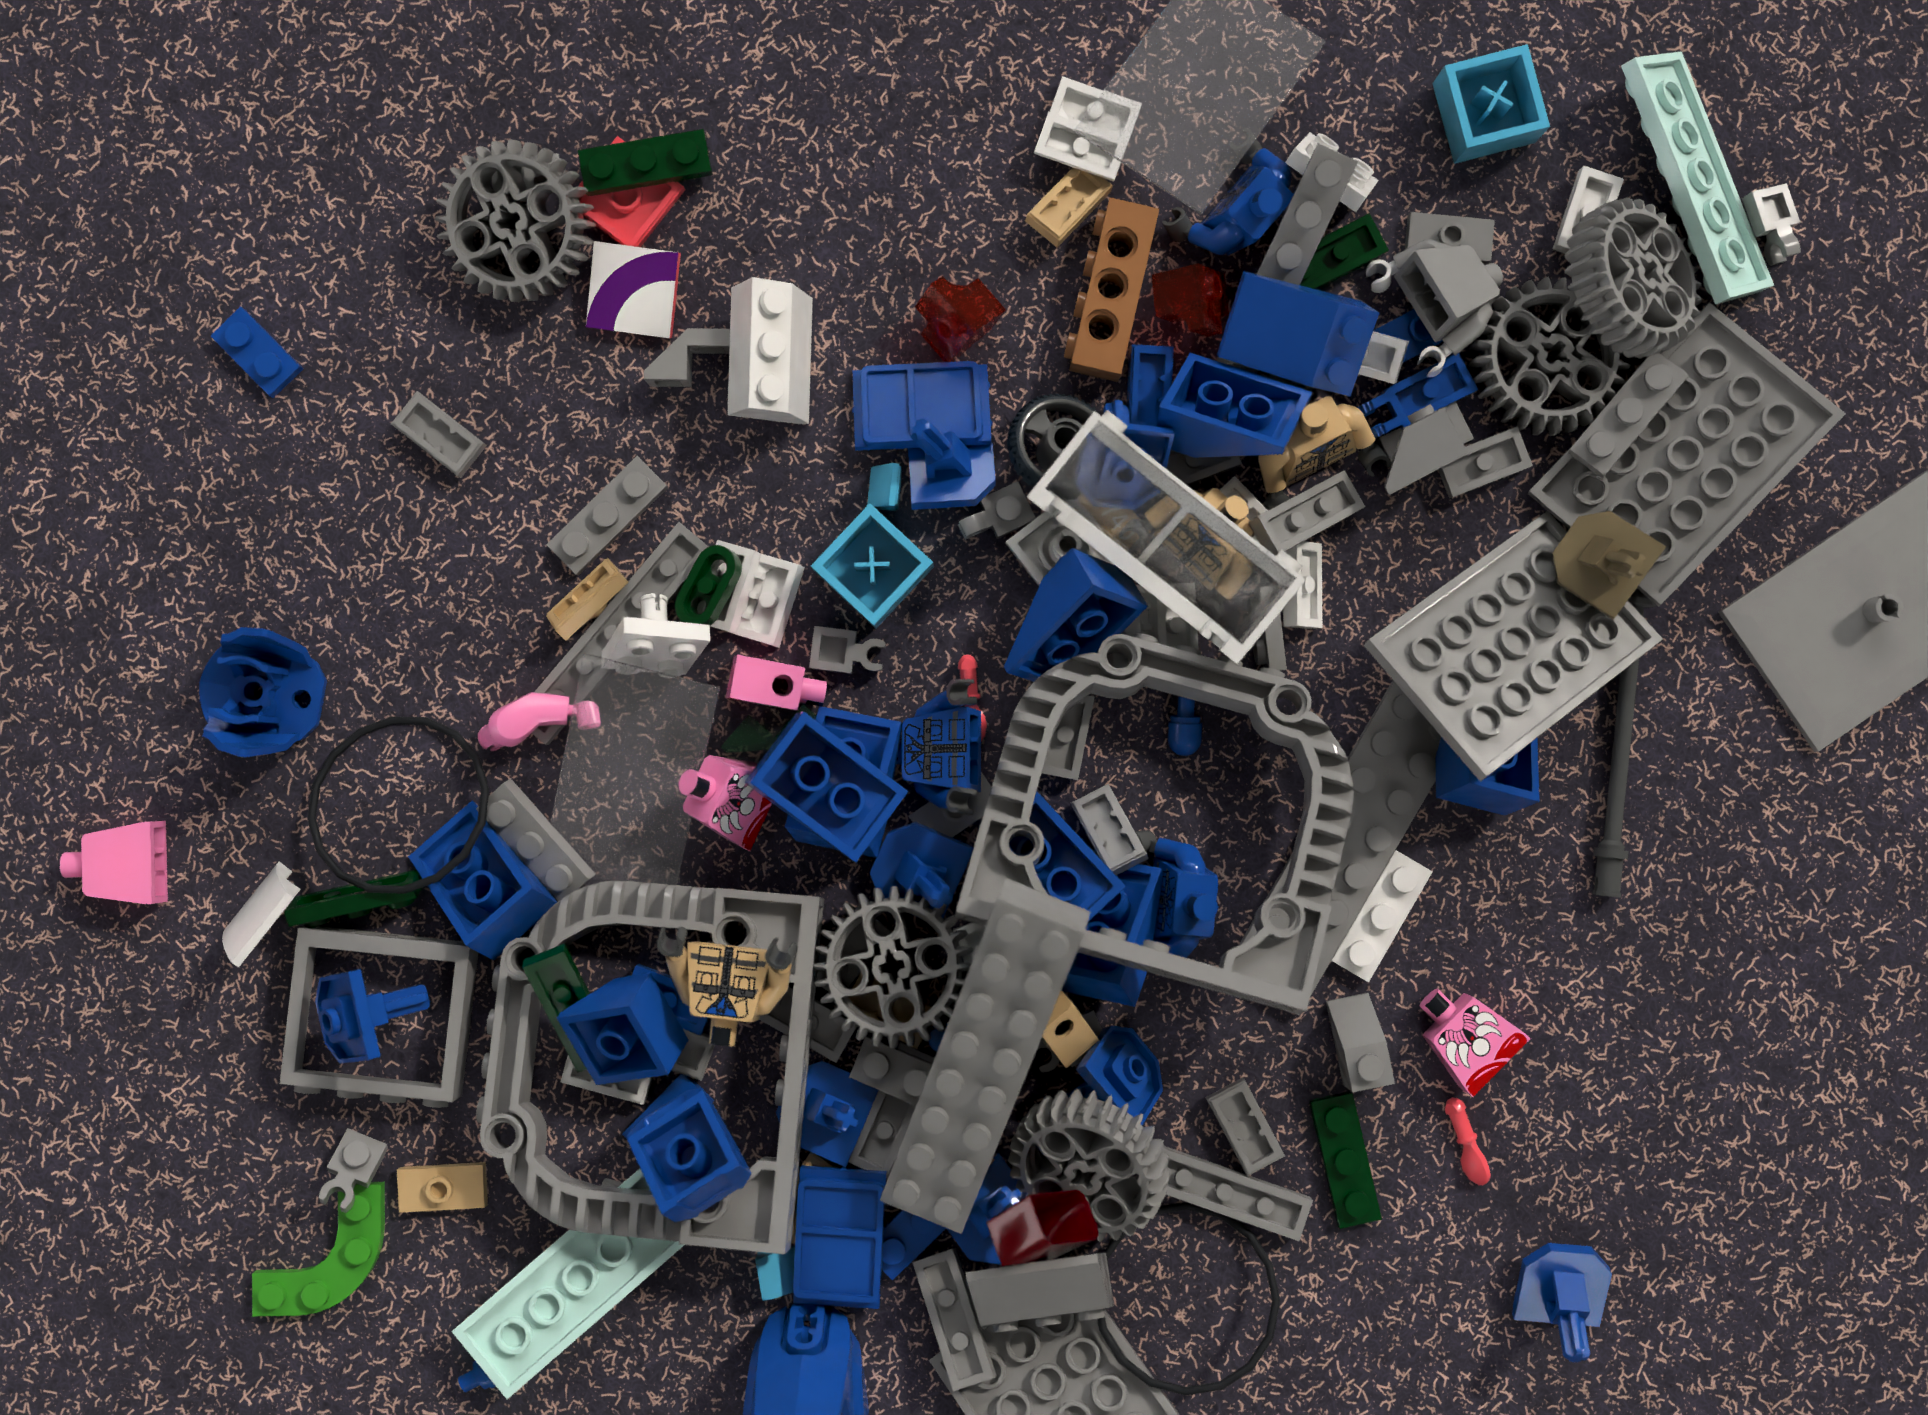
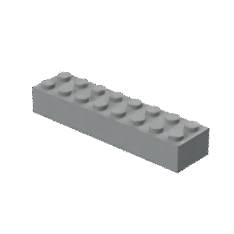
[879,878,1090,1234]

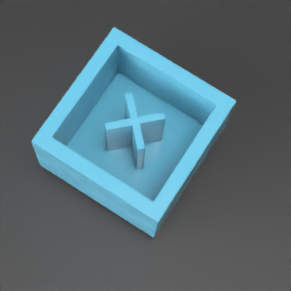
[1432,44,1550,164]
[811,503,934,629]

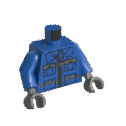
[1162,129,1293,255]
[896,679,981,815]
[1135,830,1218,958]

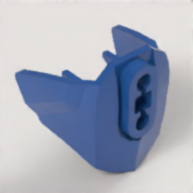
[199,627,327,757]

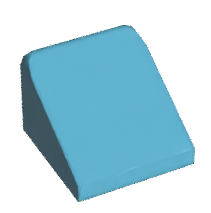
[867,463,902,511]
[755,1245,795,1301]

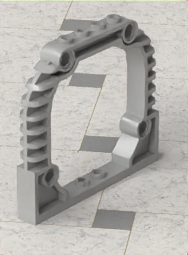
[956,633,1353,1015]
[476,881,825,1254]

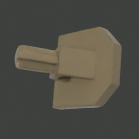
[1552,511,1666,620]

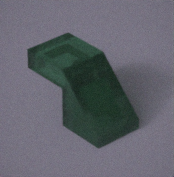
[721,704,817,753]

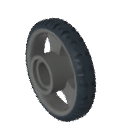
[1007,393,1101,499]

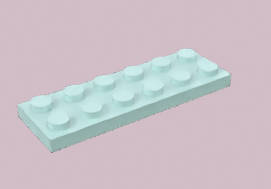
[1621,51,1774,305]
[452,1168,684,1399]

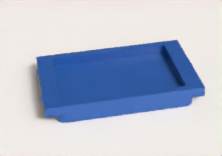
[852,361,992,451]
[793,1165,887,1309]

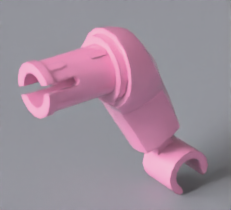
[478,692,601,751]

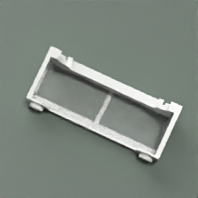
[1027,410,1306,664]

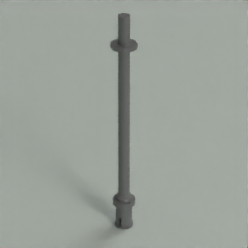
[1592,588,1656,898]

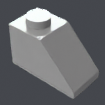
[1384,404,1468,495]
[1326,993,1395,1093]

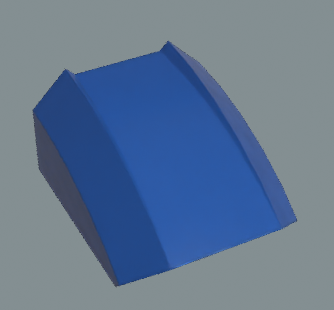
[626,1088,752,1223]

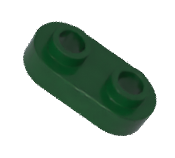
[675,545,742,625]

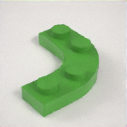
[252,1182,385,1317]

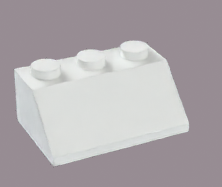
[728,277,813,424]

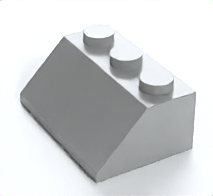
[966,1253,1114,1333]

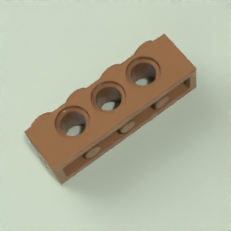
[1064,197,1159,382]

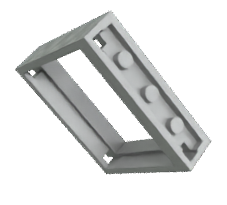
[280,926,478,1108]

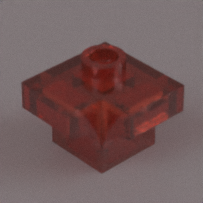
[1152,263,1229,337]
[915,276,1006,362]

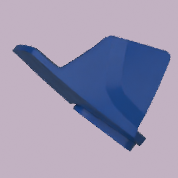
[743,1303,869,1415]

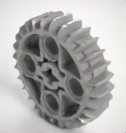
[434,139,596,302]
[1564,197,1702,359]
[1468,277,1631,436]
[813,886,973,1048]
[1008,1089,1171,1242]

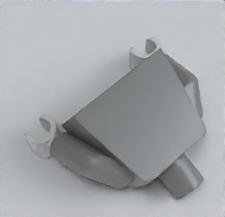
[1366,239,1503,377]

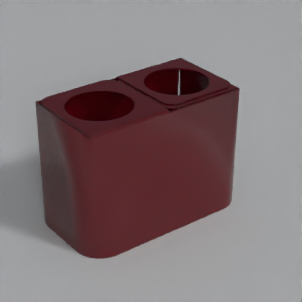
[987,1190,1098,1266]

